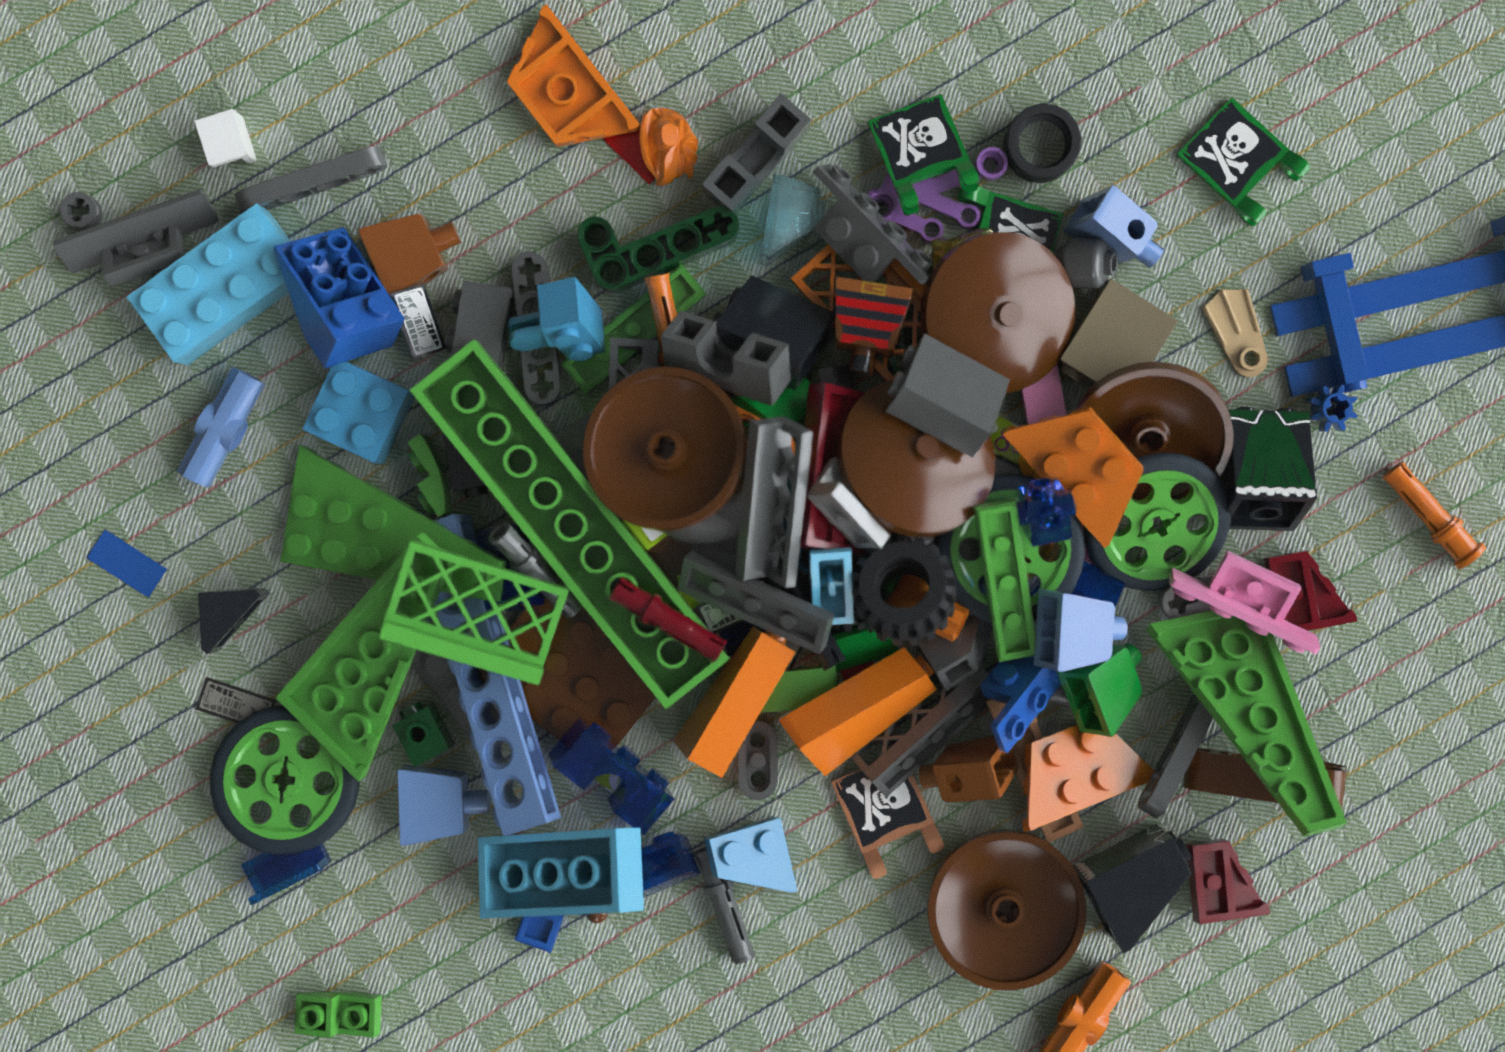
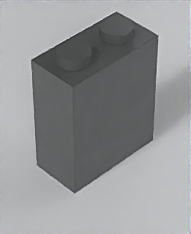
[886,333,1010,458]

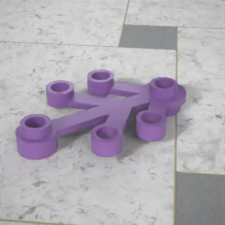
[867,147,1008,244]

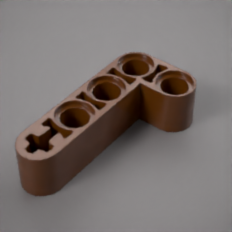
[1183,748,1347,808]

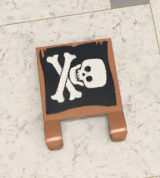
[831,763,944,879]

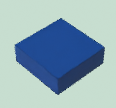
[514,915,564,953]

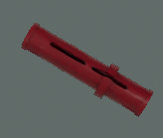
[608,576,727,663]

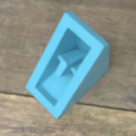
[808,547,854,625]

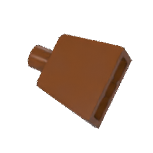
[358,214,462,297]
[919,735,1019,803]

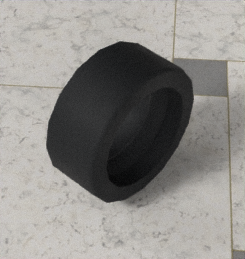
[1003,103,1082,183]

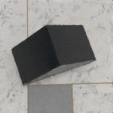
[198,588,270,654]

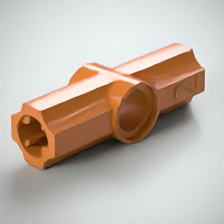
[1038,960,1131,1052]

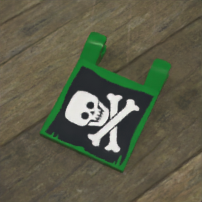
[868,94,979,216]
[1176,97,1310,227]
[940,186,1064,258]

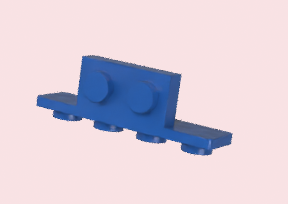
[980,655,1061,753]

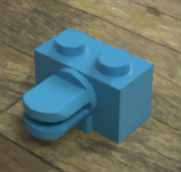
[508,277,606,361]

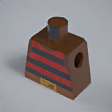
[836,277,913,376]

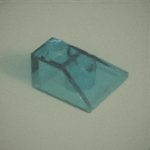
[760,174,826,266]

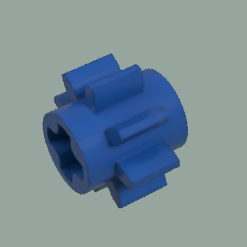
[1305,385,1358,432]

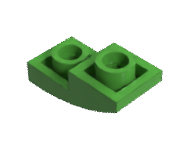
[407,434,451,517]
[761,665,838,712]
[295,992,382,1038]

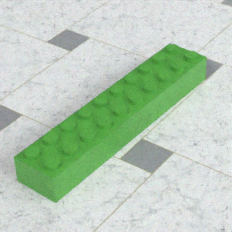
[410,339,730,709]

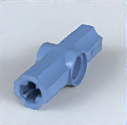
[177,367,265,487]

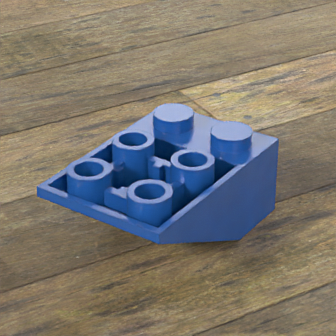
[273,227,405,368]

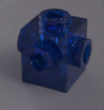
[1016,478,1076,547]

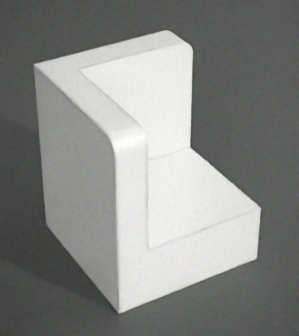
[195,109,257,167]

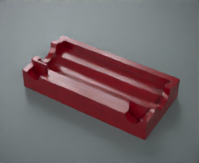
[800,383,868,557]

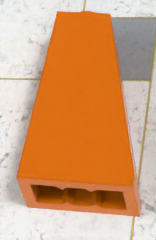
[673,626,796,778]
[779,647,937,776]

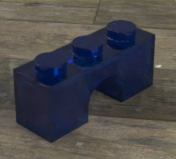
[548,718,675,835]

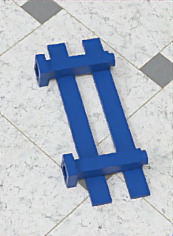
[1269,216,1505,397]

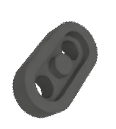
[738,719,778,800]

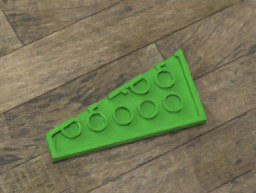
[280,445,507,601]
[275,532,451,782]
[1146,610,1347,837]

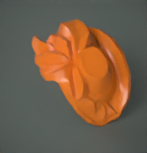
[640,108,698,187]

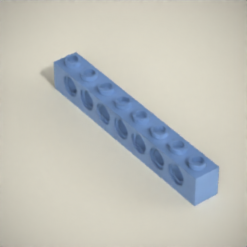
[435,514,561,837]

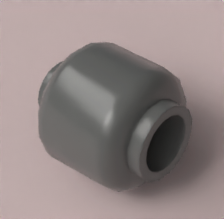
[1056,236,1118,289]

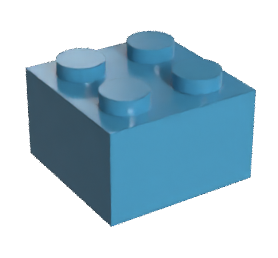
[302,361,415,464]

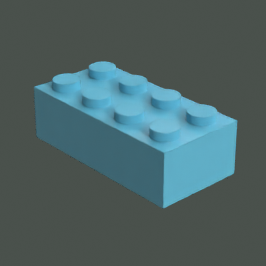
[126,203,291,365]
[478,828,644,919]

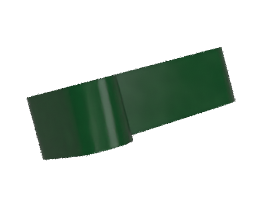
[577,206,739,293]

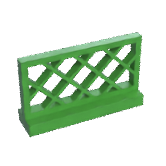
[379,539,569,685]

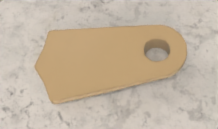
[1202,289,1268,377]

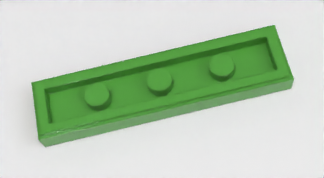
[561,264,707,395]
[973,498,1036,662]

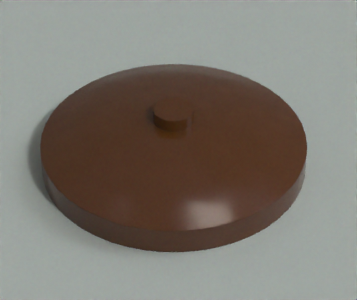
[920,232,1075,393]
[1076,362,1234,500]
[583,367,747,531]
[837,379,995,537]
[926,829,1087,991]

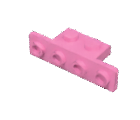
[1169,551,1320,654]

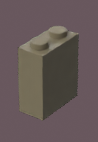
[1057,279,1178,386]

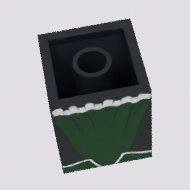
[1219,407,1317,531]
[1073,824,1192,954]

